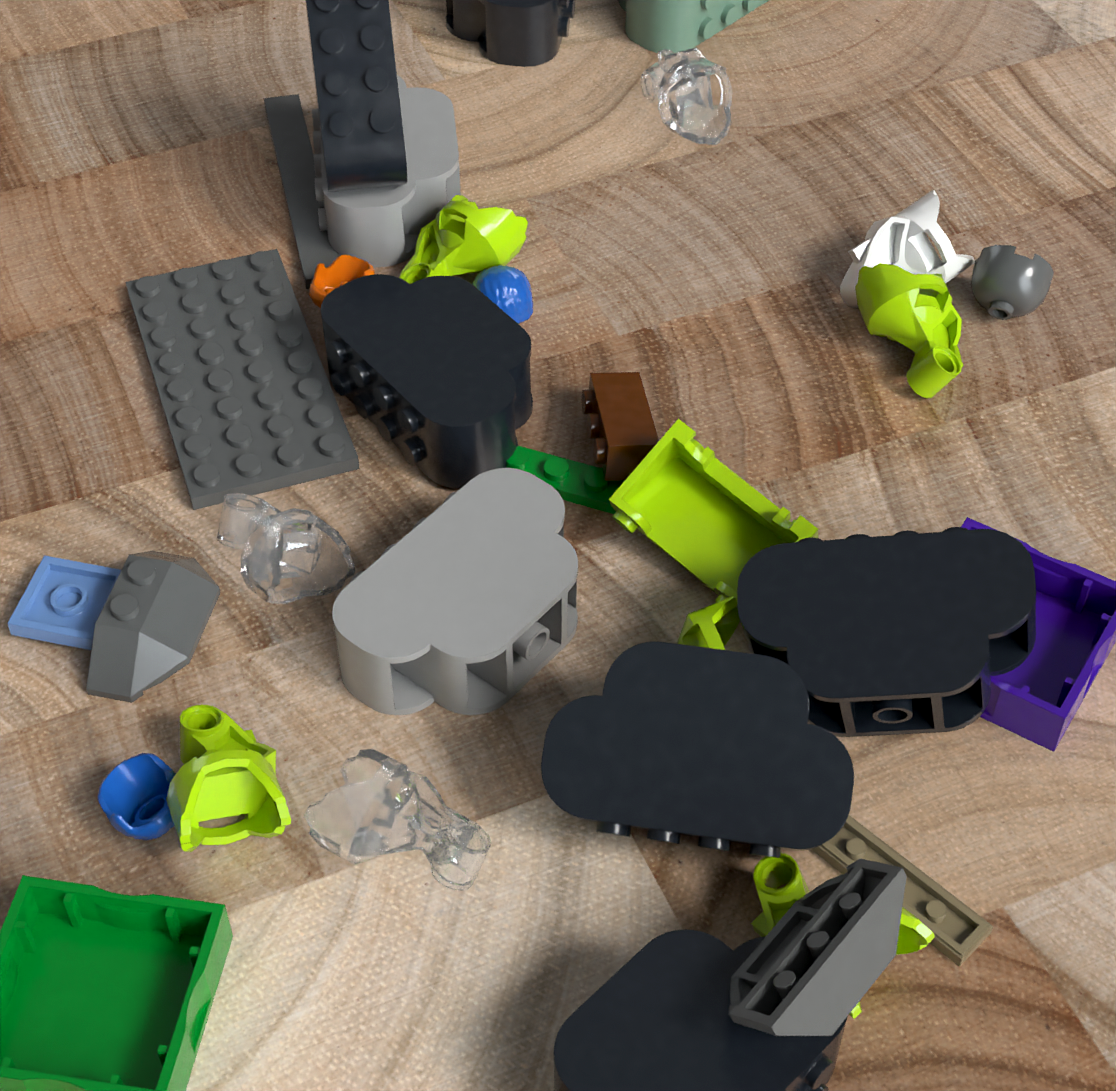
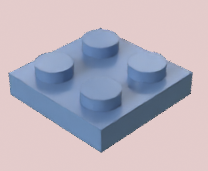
[7,556,121,650]

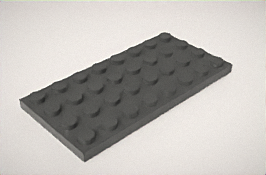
[125,249,360,510]

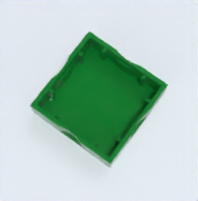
[0,875,233,1091]

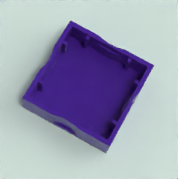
[961,517,1116,752]

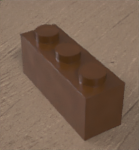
[581,372,659,481]

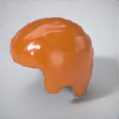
[309,255,375,308]

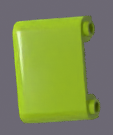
[609,418,818,603]

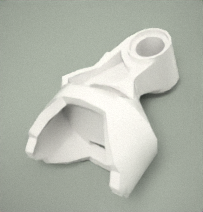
[840,190,975,308]

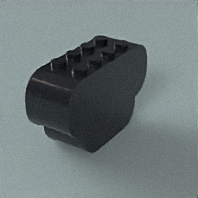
[305,0,407,192]
[446,0,575,67]
[321,274,533,488]
[737,527,1036,737]
[541,641,854,858]
[554,929,848,1091]

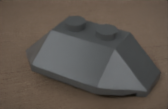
[86,551,220,703]
[729,858,907,1036]

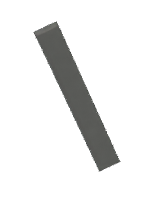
[264,94,339,289]

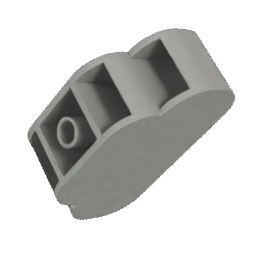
[312,75,461,268]
[332,468,578,715]

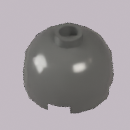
[971,245,1054,320]

